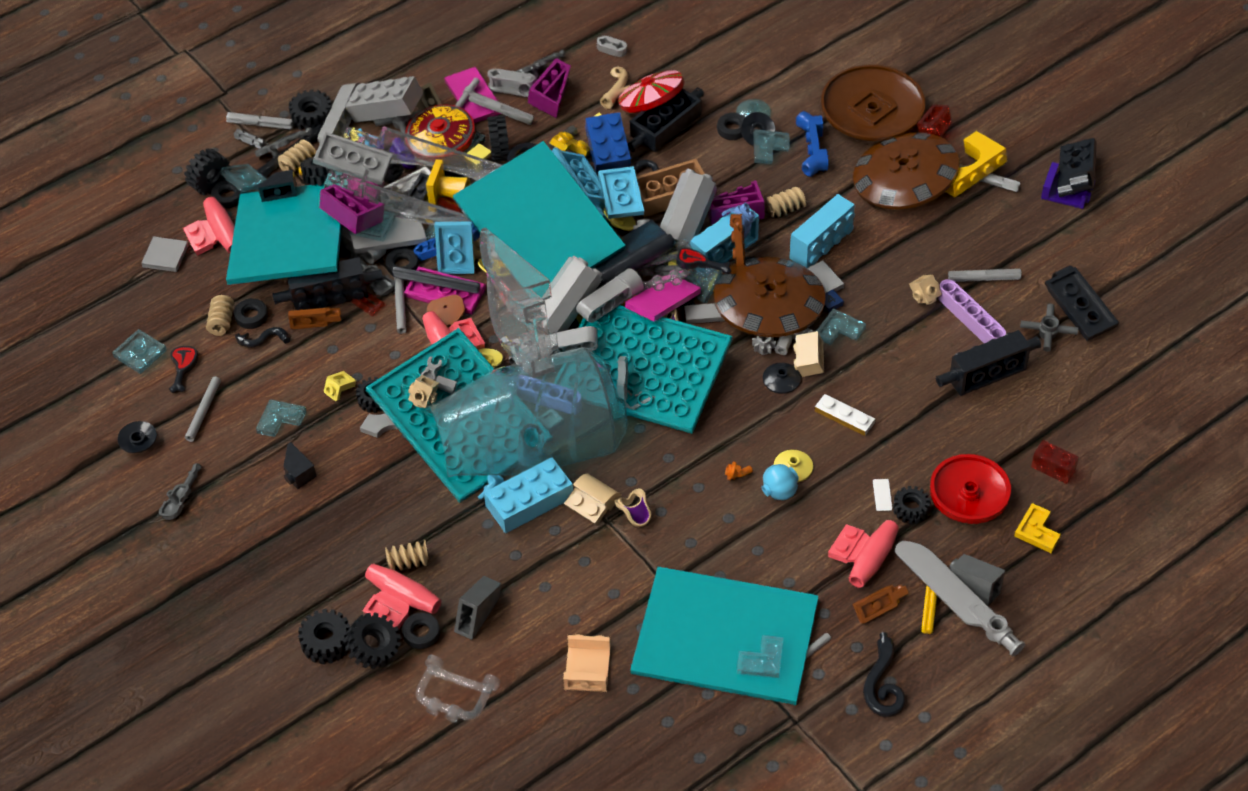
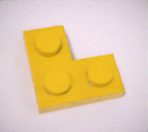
[550,132,590,157]
[1014,503,1061,553]

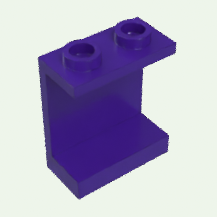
[1041,162,1096,209]

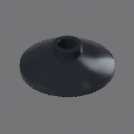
[741,112,775,147]
[763,363,801,394]
[118,421,157,453]

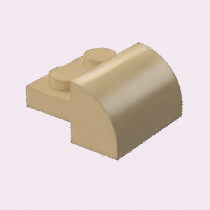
[564,473,621,525]

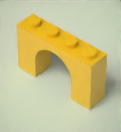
[946,131,1007,197]

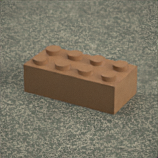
[636,159,705,217]

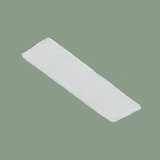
[873,479,892,511]

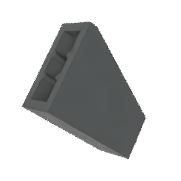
[949,554,1005,606]
[454,576,502,640]

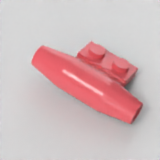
[183,197,235,256]
[422,311,485,349]
[828,520,899,588]
[362,564,441,631]

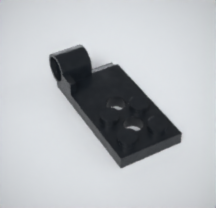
[1057,138,1097,197]
[1045,265,1119,341]

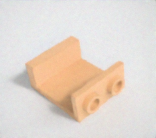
[563,634,610,692]

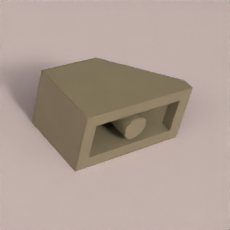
[417,82,442,110]

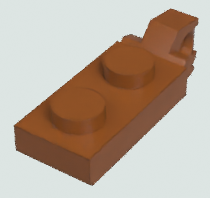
[730,214,745,266]
[288,308,341,329]
[853,585,908,623]

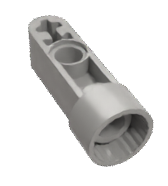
[576,268,644,323]

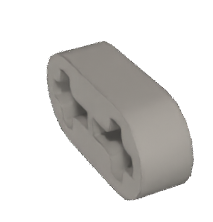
[597,36,627,57]

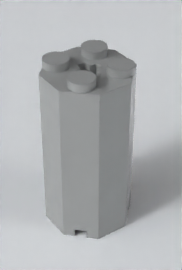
[660,169,717,252]
[527,256,603,334]

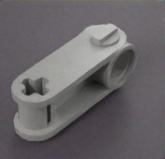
[487,69,538,97]

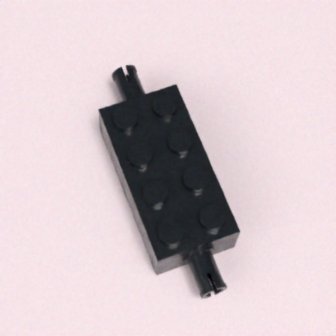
[627,87,704,152]
[272,257,384,310]
[935,330,1041,396]

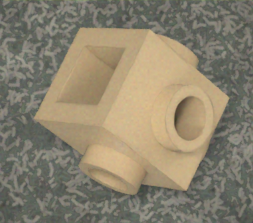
[909,275,942,305]
[408,375,439,408]

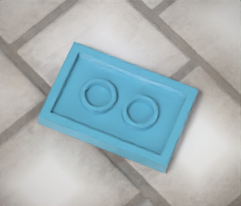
[598,166,644,219]
[434,221,475,274]

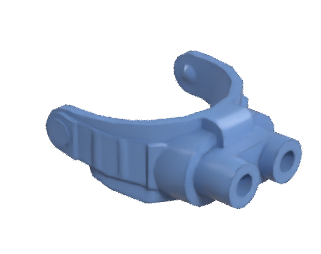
[722,203,756,239]

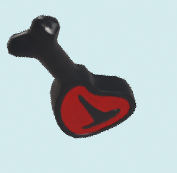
[676,247,731,275]
[169,346,199,393]

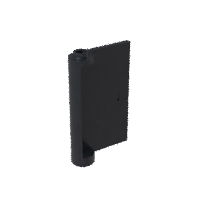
[595,220,676,290]

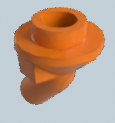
[725,462,753,480]

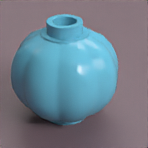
[761,464,799,500]

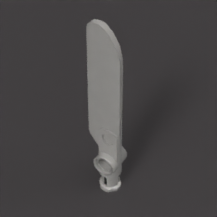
[895,541,1025,656]

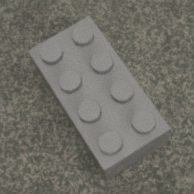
[345,76,424,123]

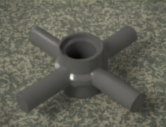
[374,109,424,138]
[1020,304,1078,352]

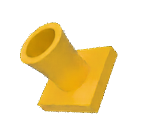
[426,159,470,210]

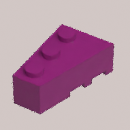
[528,58,571,118]
[708,180,765,226]
[319,184,385,234]

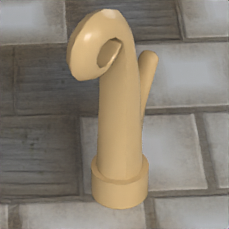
[600,67,630,109]

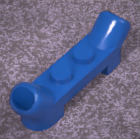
[796,111,828,177]

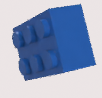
[585,112,631,174]

